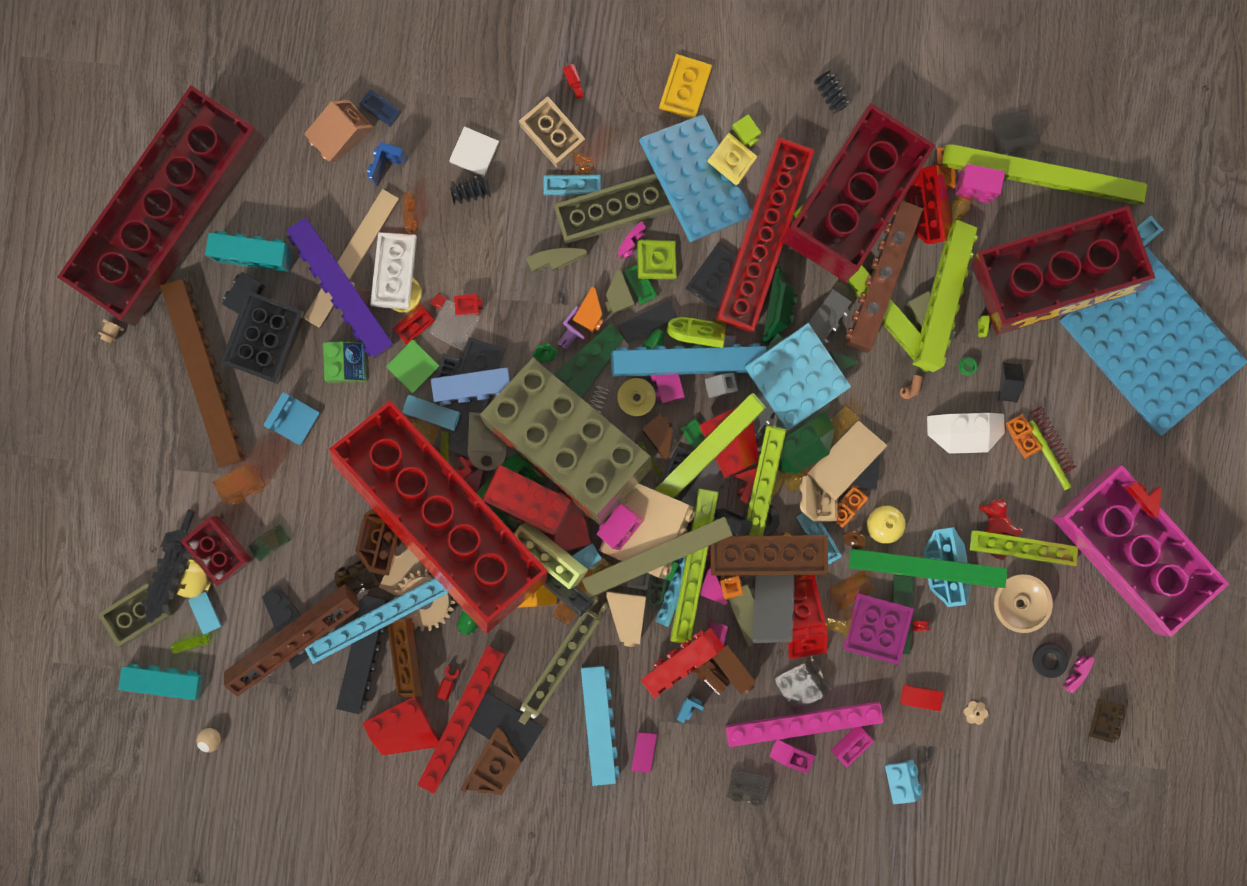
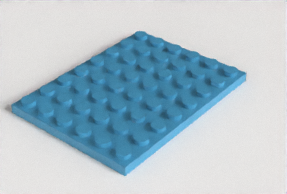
[1059,247,1247,437]

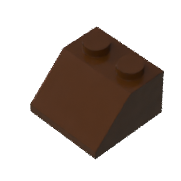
[642,414,673,461]

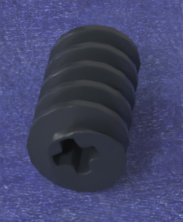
[814,70,852,114]
[450,175,491,206]

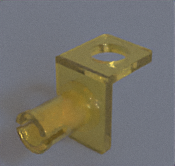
[826,617,851,639]

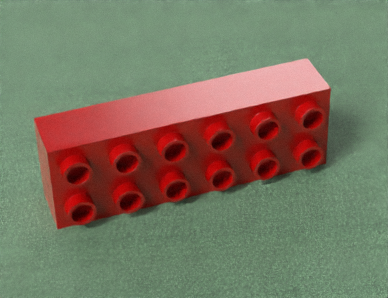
[329,400,548,634]

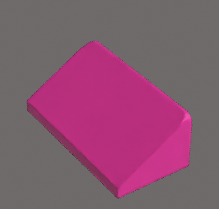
[831,726,875,768]
[631,731,657,773]

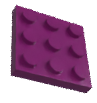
[842,593,914,665]

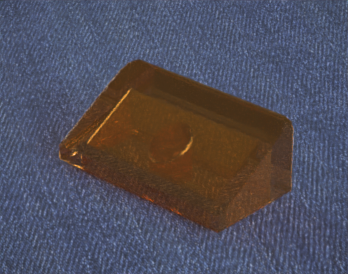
[572,151,594,174]
[830,571,874,609]

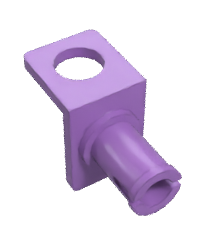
[557,306,587,350]

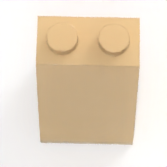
[607,591,646,647]

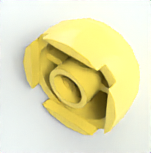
[866,506,905,543]
[176,558,212,598]

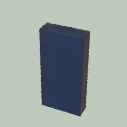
[359,89,401,127]

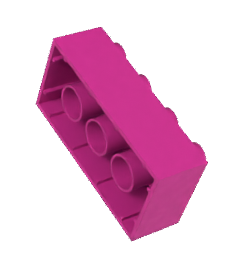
[1052,465,1229,637]

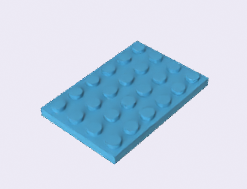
[639,114,752,243]

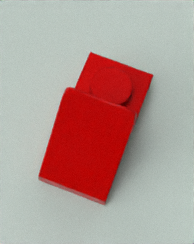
[733,468,757,504]
[1124,481,1161,517]

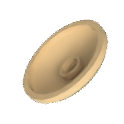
[994,574,1053,633]

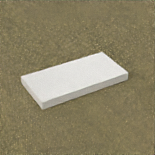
[370,232,417,309]

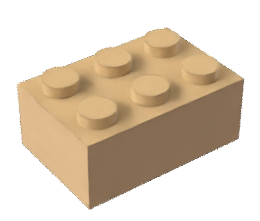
[519,96,586,169]

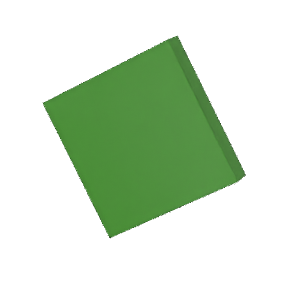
[386,339,439,394]

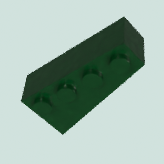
[553,324,624,399]

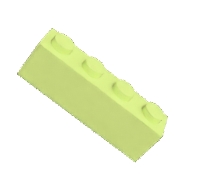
[514,523,588,589]

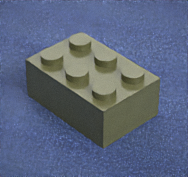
[98,582,174,647]

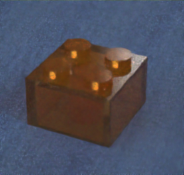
[213,464,266,505]

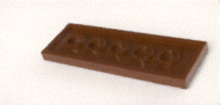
[710,535,828,576]

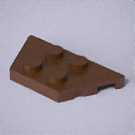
[460,726,522,795]

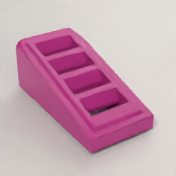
[708,621,728,645]

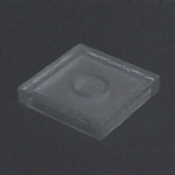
[428,299,480,351]

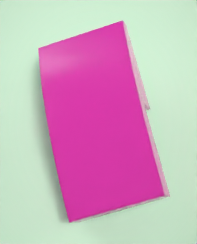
[618,221,646,259]
[1062,655,1094,693]

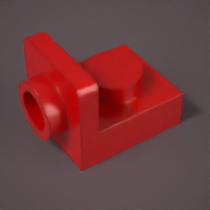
[454,294,483,316]
[455,456,475,479]

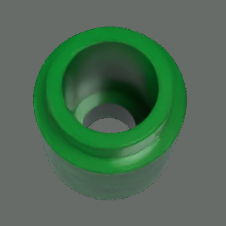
[456,611,477,636]

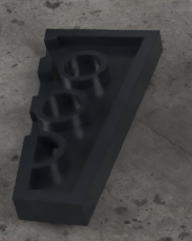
[262,585,309,670]

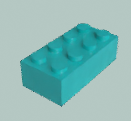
[205,231,293,272]

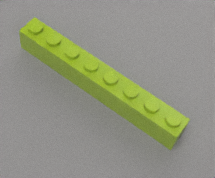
[912,220,977,372]

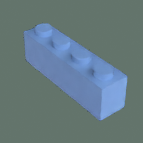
[431,368,510,406]

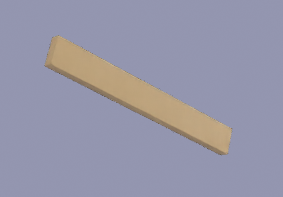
[303,189,399,329]

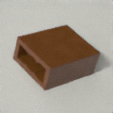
[712,643,756,695]

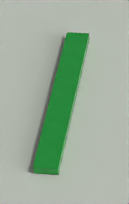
[848,549,1008,588]

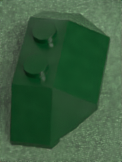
[761,266,798,343]
[759,411,835,475]

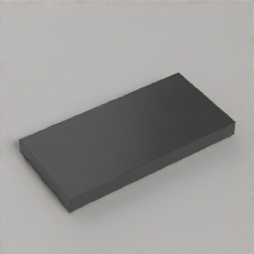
[752,575,795,643]

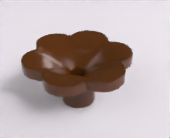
[843,530,866,549]

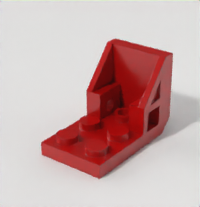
[786,575,827,659]

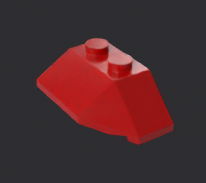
[906,165,951,245]

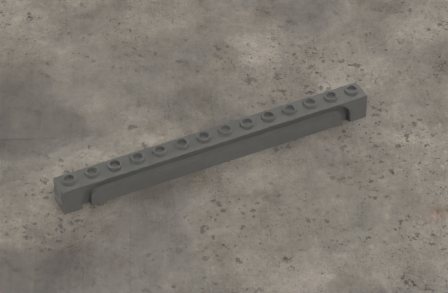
[681,289,852,510]

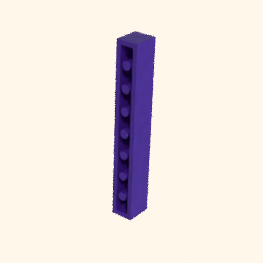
[286,217,395,358]

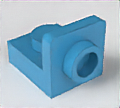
[676,696,705,723]

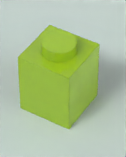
[732,114,761,147]

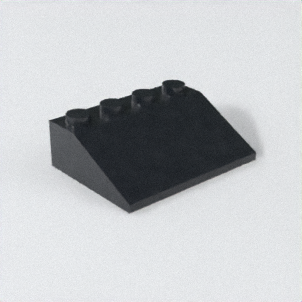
[220,291,305,385]

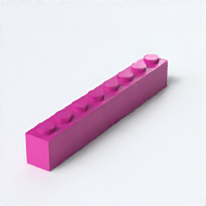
[725,701,884,747]

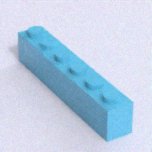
[581,665,619,786]

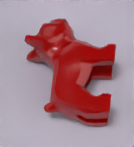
[979,498,1023,561]

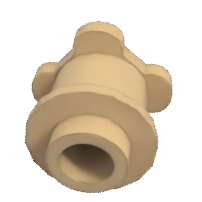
[98,319,124,343]

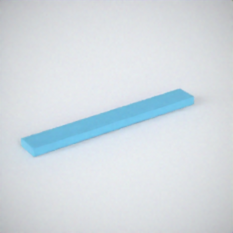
[305,578,448,664]

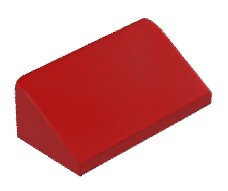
[392,304,436,345]

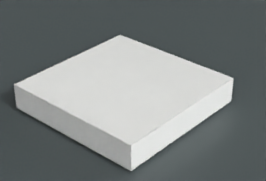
[449,127,499,176]

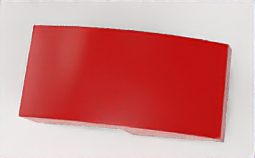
[900,684,944,711]

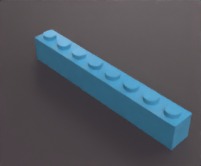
[611,343,766,377]

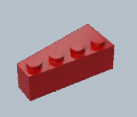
[641,628,724,699]

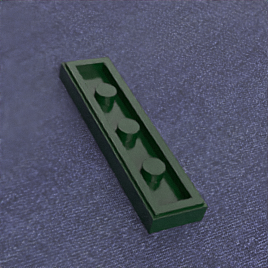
[892,576,914,654]

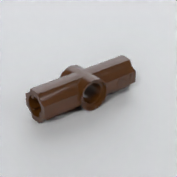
[693,660,730,695]

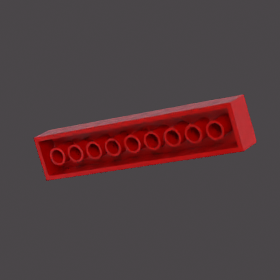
[714,137,814,333]

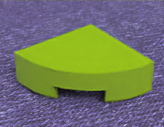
[978,316,989,337]

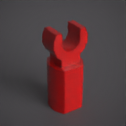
[563,64,584,99]
[436,665,460,701]

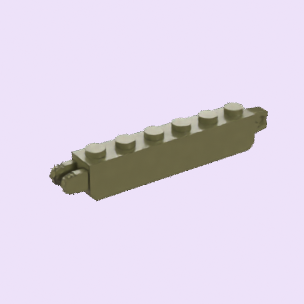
[518,595,609,725]

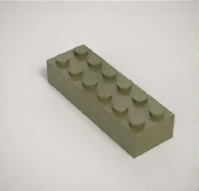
[553,173,674,245]

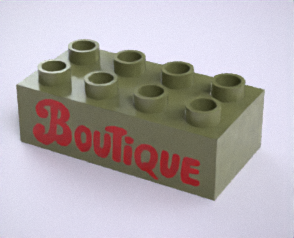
[480,358,652,525]

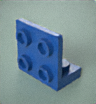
[367,142,408,186]

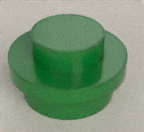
[958,357,978,376]

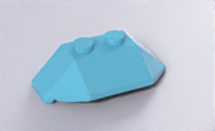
[923,527,971,607]

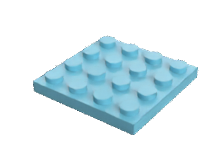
[744,323,851,431]

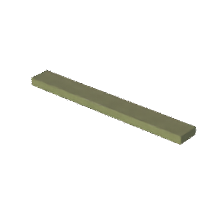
[582,517,733,598]

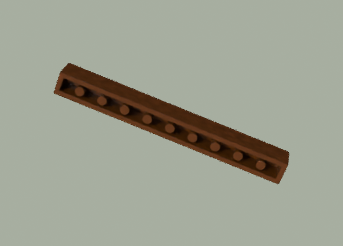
[160,279,245,468]

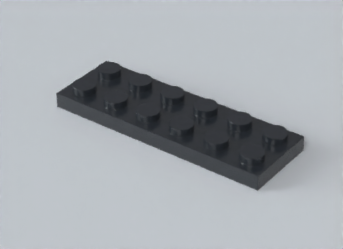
[434,337,506,457]

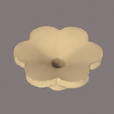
[963,701,988,725]

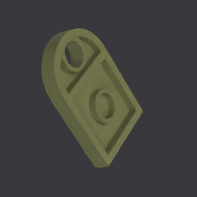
[468,412,507,471]

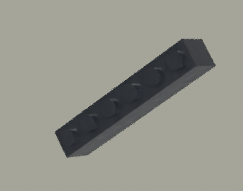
[336,594,389,714]

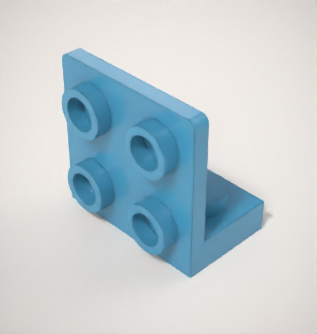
[263,392,320,445]

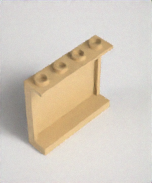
[599,483,695,579]

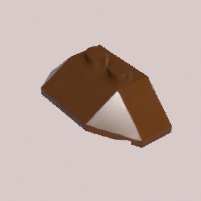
[355,509,399,576]

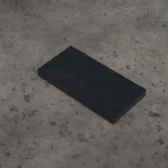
[469,691,544,761]

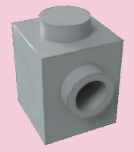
[705,372,738,398]

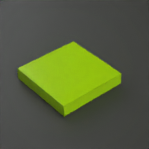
[637,240,677,279]

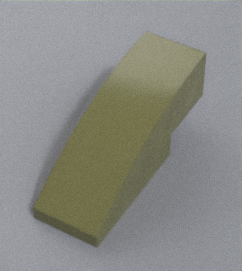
[526,248,587,274]

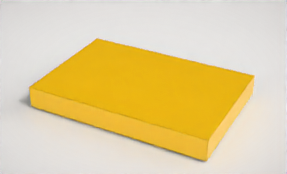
[659,54,712,119]

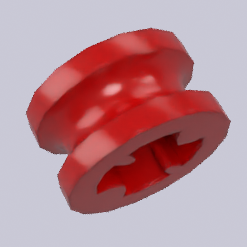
[912,620,931,631]

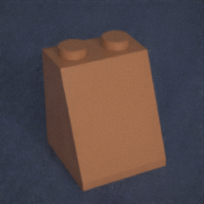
[304,100,374,162]

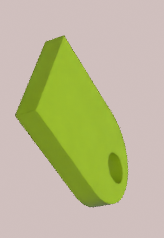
[667,317,726,348]

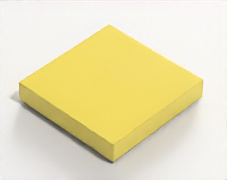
[707,133,758,185]

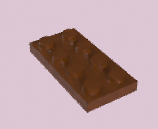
[388,618,423,697]

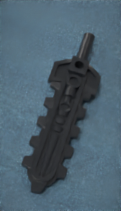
[141,509,195,623]

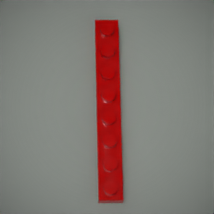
[417,645,505,794]

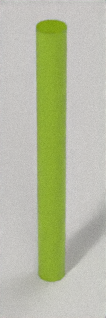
[1028,420,1071,490]

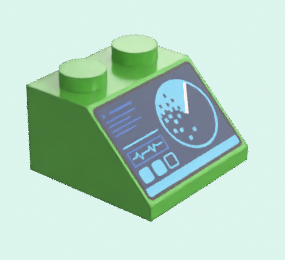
[323,342,367,383]

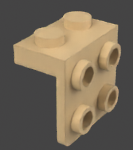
[800,476,837,523]

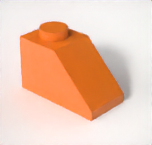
[573,287,604,333]

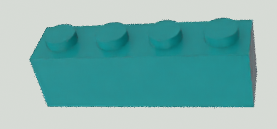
[118,662,203,700]

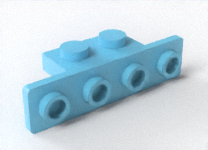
[656,556,704,627]

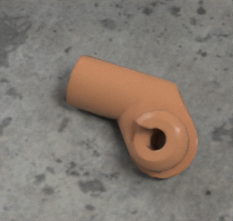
[900,375,923,399]

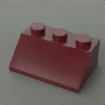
[181,516,253,586]

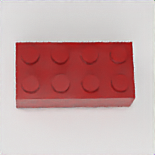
[482,465,570,536]

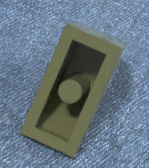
[604,269,634,315]

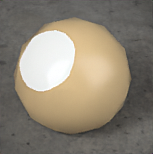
[196,728,221,753]

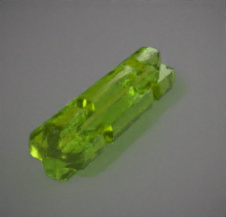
[171,634,210,654]

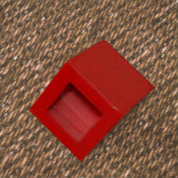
[430,294,448,310]

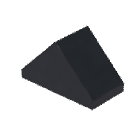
[998,362,1024,403]

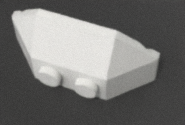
[927,413,1005,453]

